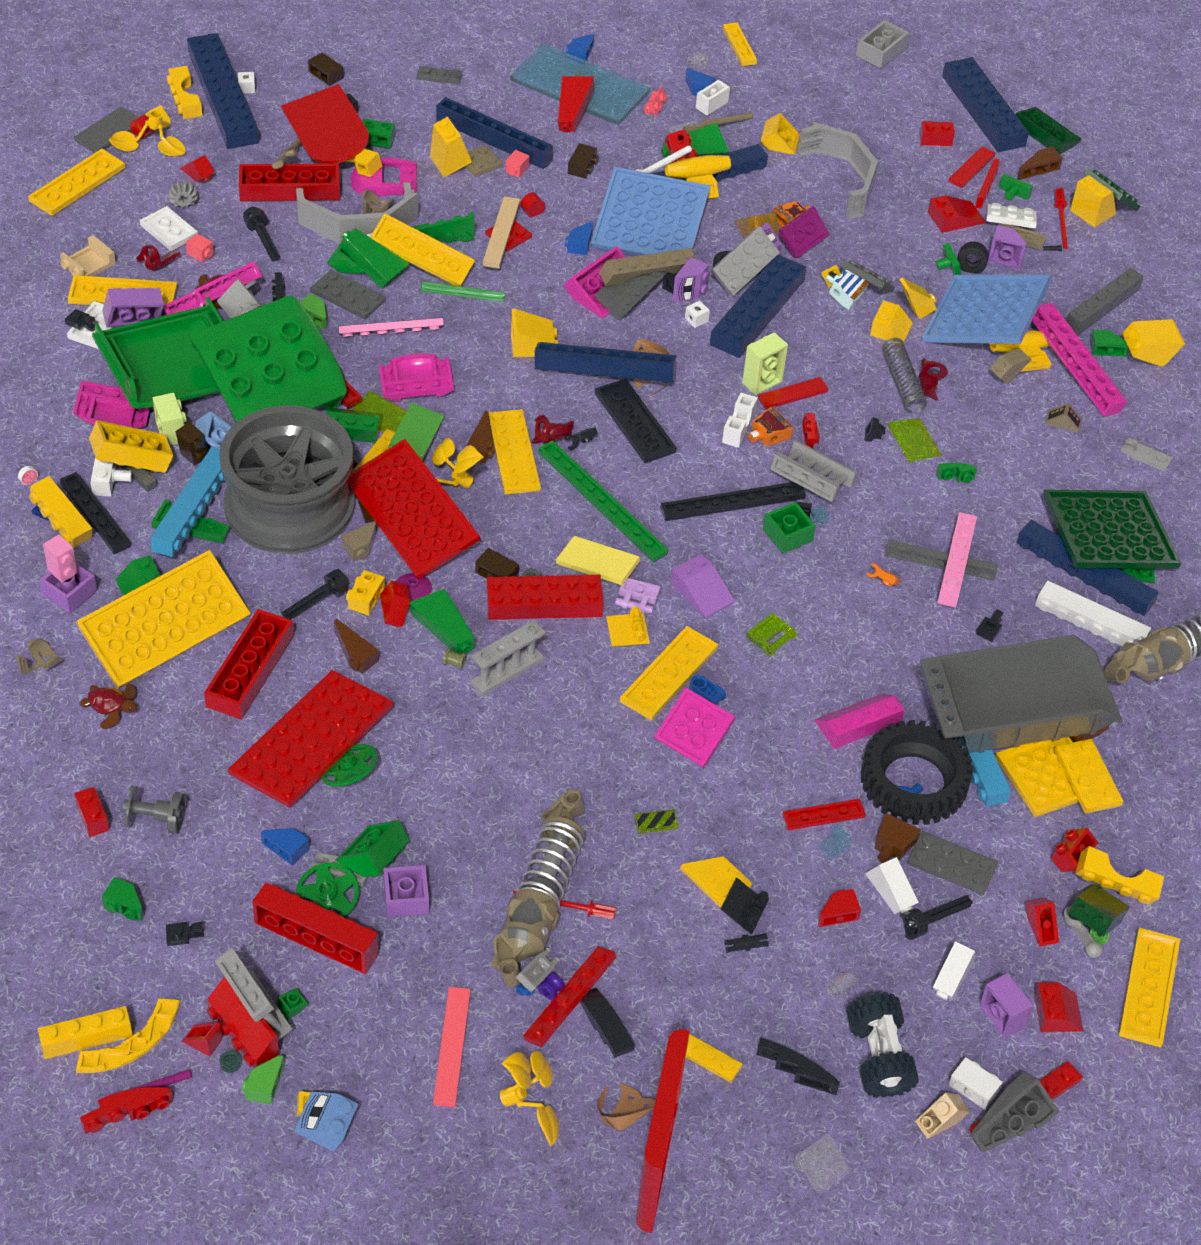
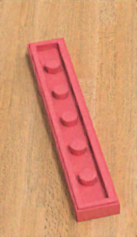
[433,987,470,1107]

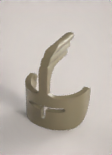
[362,189,395,214]
[16,638,64,675]

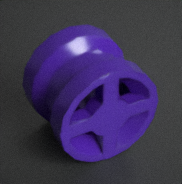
[537,973,565,1000]

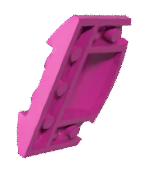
[379,354,454,402]
[73,380,150,429]

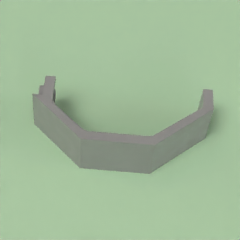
[798,121,878,220]
[296,182,418,244]

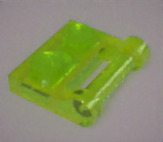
[746,613,797,657]

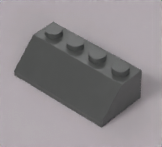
[594,271,665,320]

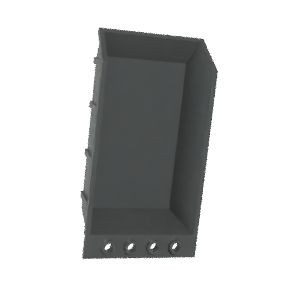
[920,634,1123,753]

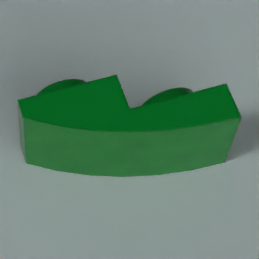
[936,463,977,483]
[1118,568,1155,583]
[275,988,308,1020]

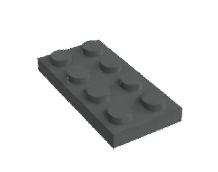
[310,269,386,320]
[907,831,999,895]

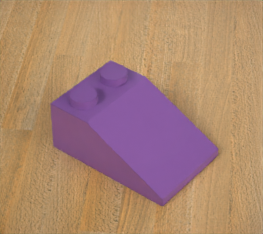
[670,553,735,619]

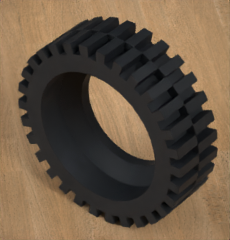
[861,720,973,825]

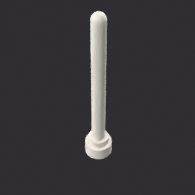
[635,146,692,173]

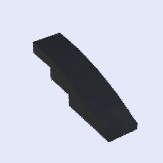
[580,988,635,1058]
[756,1038,840,1095]

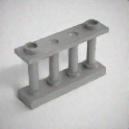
[771,440,857,502]
[470,620,546,696]
[215,948,293,1040]

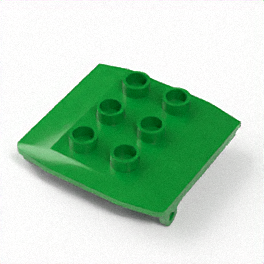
[189,296,347,423]
[92,297,223,409]

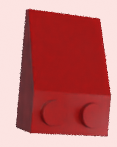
[928,195,986,233]

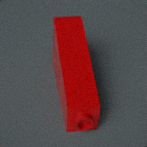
[558,76,595,132]

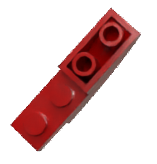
[80,1087,173,1134]

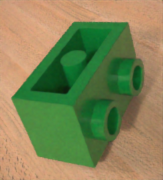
[362,119,395,149]

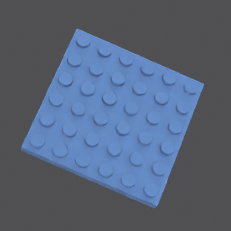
[591,166,710,256]
[922,274,1052,344]

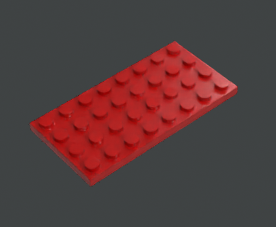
[347,439,481,580]
[228,670,393,808]

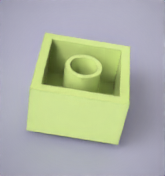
[152,393,186,445]

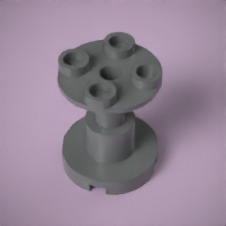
[123,786,186,834]

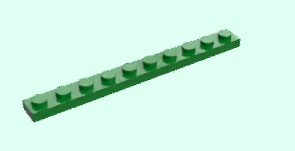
[538,441,668,562]

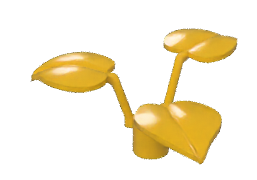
[109,105,186,156]
[432,438,483,489]
[500,1051,559,1147]

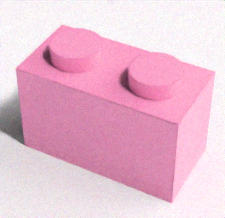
[43,535,77,582]

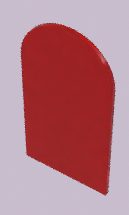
[281,84,369,163]

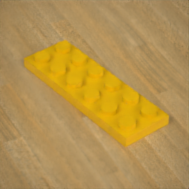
[28,149,125,216]
[370,213,475,286]
[68,275,178,305]
[489,409,541,494]
[620,626,718,721]
[1118,928,1180,1048]

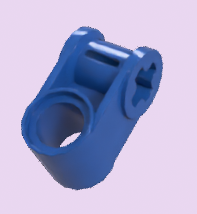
[689,675,726,705]

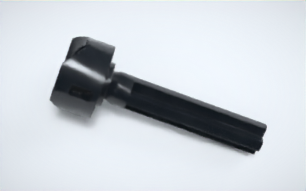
[243,206,280,262]
[281,569,347,620]
[900,895,973,940]

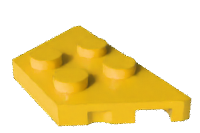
[680,856,752,908]

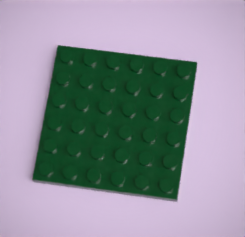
[1043,489,1181,569]

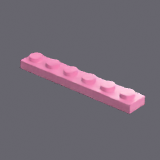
[338,318,443,337]

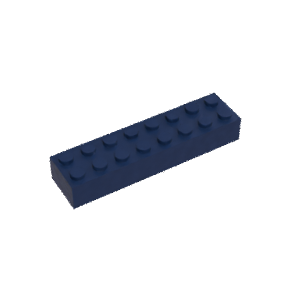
[942,57,1029,152]
[710,255,806,359]

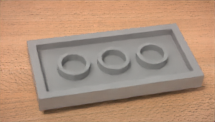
[711,226,780,296]

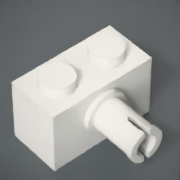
[91,457,132,496]

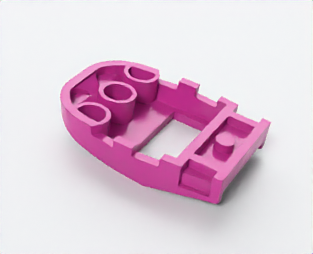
[351,157,417,196]

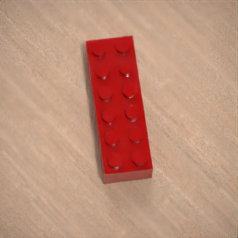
[239,163,340,201]
[486,574,603,620]
[204,609,294,720]
[252,882,378,975]

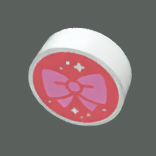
[18,466,38,485]

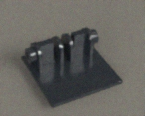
[720,877,769,934]

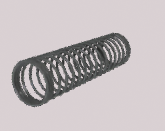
[882,338,927,414]

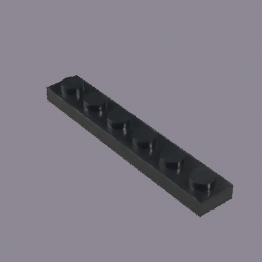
[60,472,131,554]

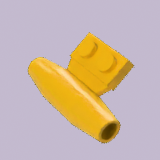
[665,155,731,199]
[989,330,1052,372]

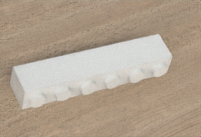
[1035,581,1151,646]

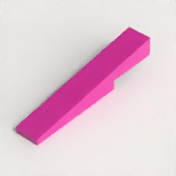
[162,261,262,316]

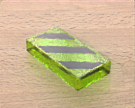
[634,809,678,834]

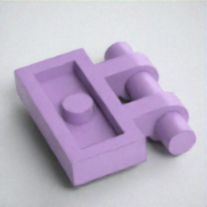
[615,578,661,614]

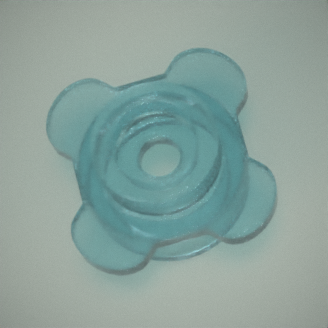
[810,507,829,524]

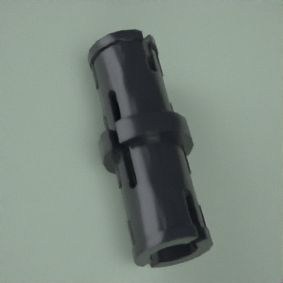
[724,933,769,953]

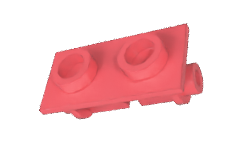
[644,86,667,117]

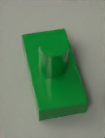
[999,174,1033,201]
[935,243,961,275]

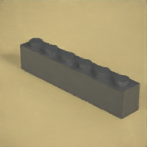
[1066,268,1144,336]

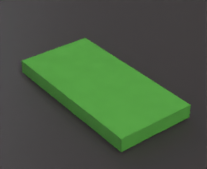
[388,402,444,460]

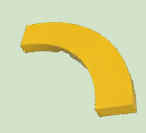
[76,998,180,1073]

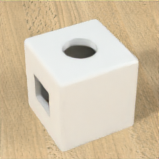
[238,72,255,93]
[685,301,710,328]

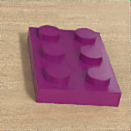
[778,206,830,259]

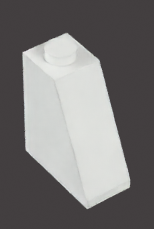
[865,857,919,914]
[933,942,975,1001]

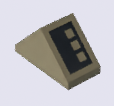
[1044,403,1082,433]

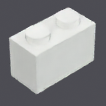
[696,80,730,115]
[949,1058,1003,1110]

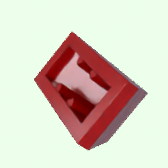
[182,1022,222,1056]

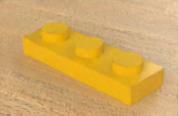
[686,1034,743,1083]

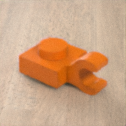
[866,563,902,587]

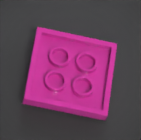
[654,687,736,768]

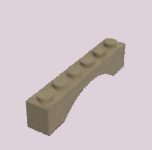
[599,248,697,286]

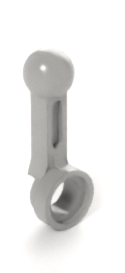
[1063,906,1103,958]

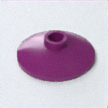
[396,573,432,602]

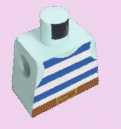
[826,270,870,309]

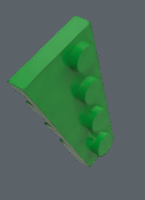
[412,212,475,243]
[152,499,230,543]

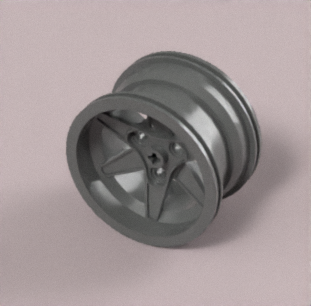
[219,405,355,554]

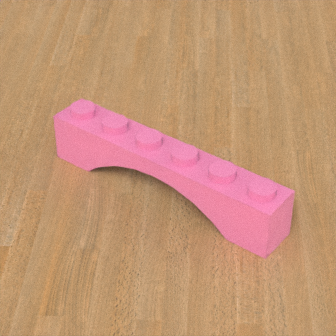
[937,512,977,608]

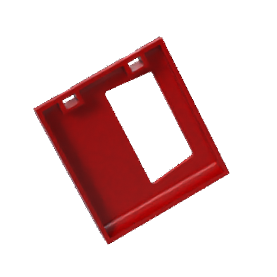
[636,1029,690,1233]

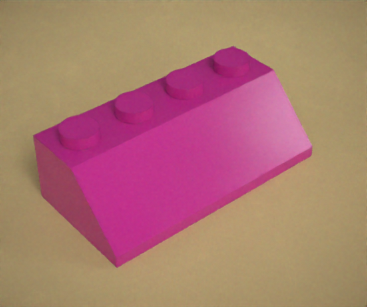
[814,694,905,749]

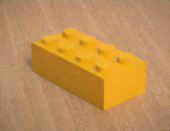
[89,420,173,473]

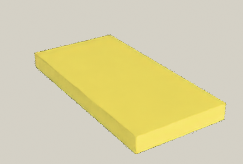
[556,536,640,585]

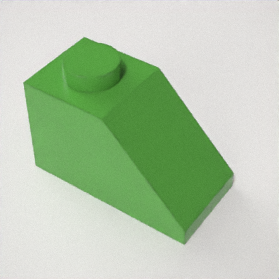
[300,293,327,331]
[242,1055,284,1105]

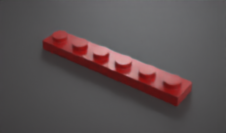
[523,946,617,1047]
[969,1061,1083,1132]

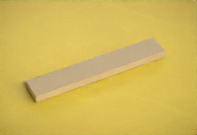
[483,196,520,269]

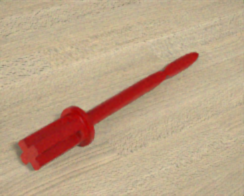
[1054,187,1068,249]
[513,890,616,919]

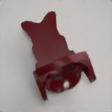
[136,244,181,270]
[919,358,948,401]
[531,415,574,443]

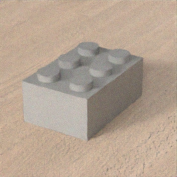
[856,20,909,68]

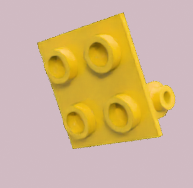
[606,606,650,647]

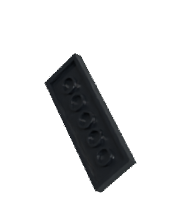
[595,378,677,463]

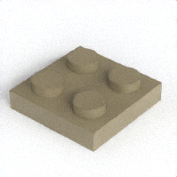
[465,145,503,177]

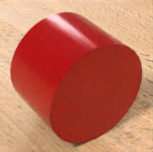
[130,115,154,139]
[520,192,545,217]

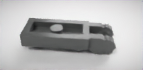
[417,66,462,85]

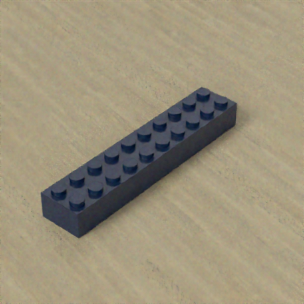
[187,33,259,149]

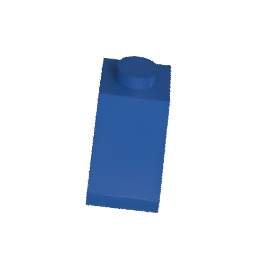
[566,34,595,64]
[685,68,716,97]
[565,222,593,255]
[261,828,309,866]

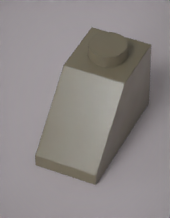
[989,348,1032,384]
[342,521,376,561]

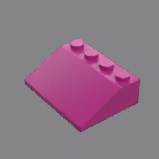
[563,246,626,319]

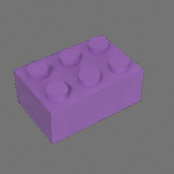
[102,288,164,328]

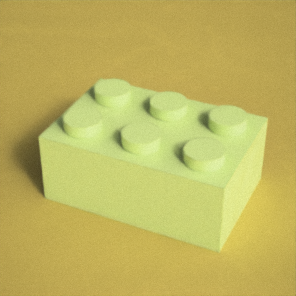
[742,332,788,395]

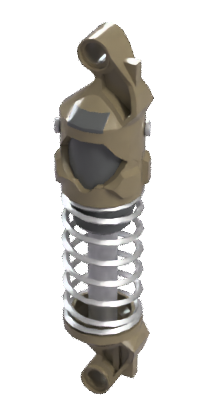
[1104,614,1201,684]
[491,789,585,987]

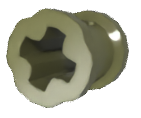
[442,648,467,670]

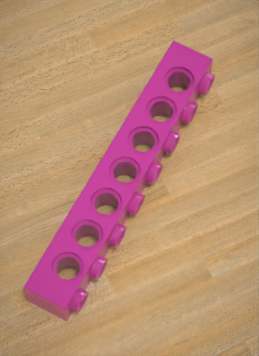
[1032,303,1127,417]

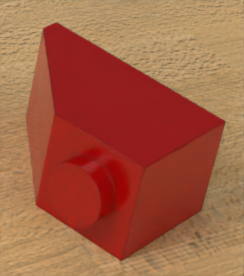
[180,155,215,183]
[380,580,410,627]
[818,889,861,927]
[1025,897,1059,947]

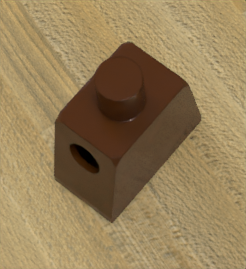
[874,813,921,863]

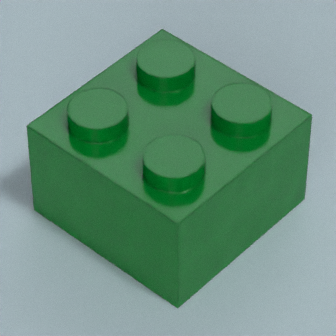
[762,502,816,554]

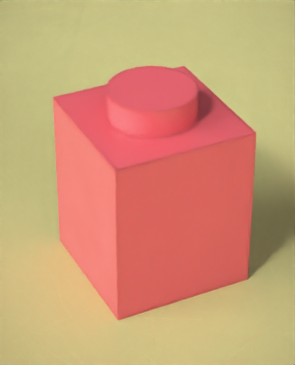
[505,150,530,178]
[186,233,214,262]

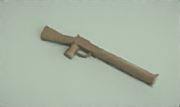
[683,111,753,133]
[272,138,301,169]

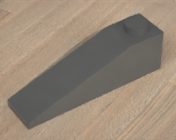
[970,1072,1059,1152]

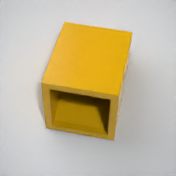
[430,117,472,177]
[1070,175,1116,227]
[511,309,558,357]
[1122,319,1185,366]

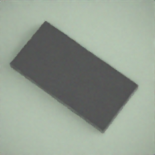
[74,107,138,153]

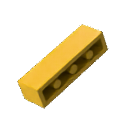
[29,476,92,548]
[38,1006,133,1059]

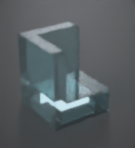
[818,824,851,860]

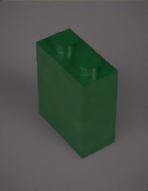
[1068,884,1130,937]

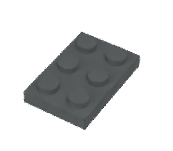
[840,260,895,293]

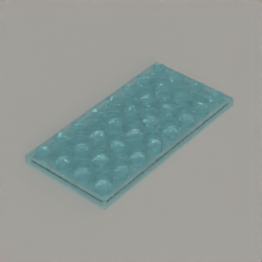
[510,44,650,125]

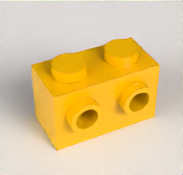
[346,570,385,616]

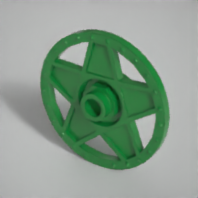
[321,744,378,787]
[296,863,359,918]

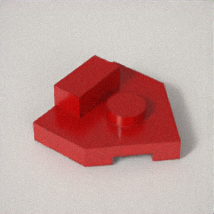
[802,413,820,449]

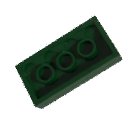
[1016,107,1082,154]

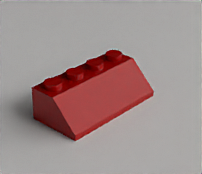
[207,976,279,1068]

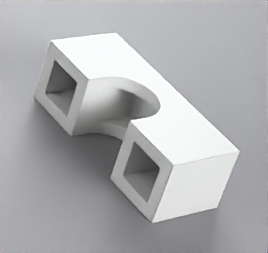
[722,393,758,448]

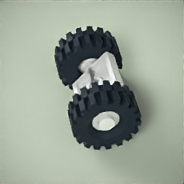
[846,992,919,1098]

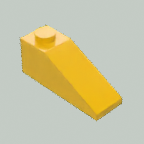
[899,278,937,319]

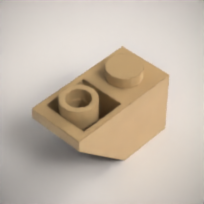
[915,1093,970,1139]

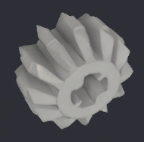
[169,180,198,209]

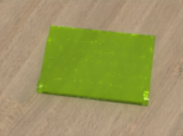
[352,390,407,433]
[888,418,942,463]

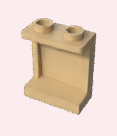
[60,235,116,276]

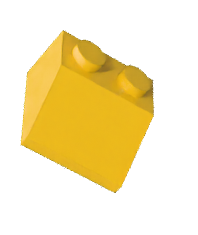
[761,113,800,154]
[870,300,913,345]

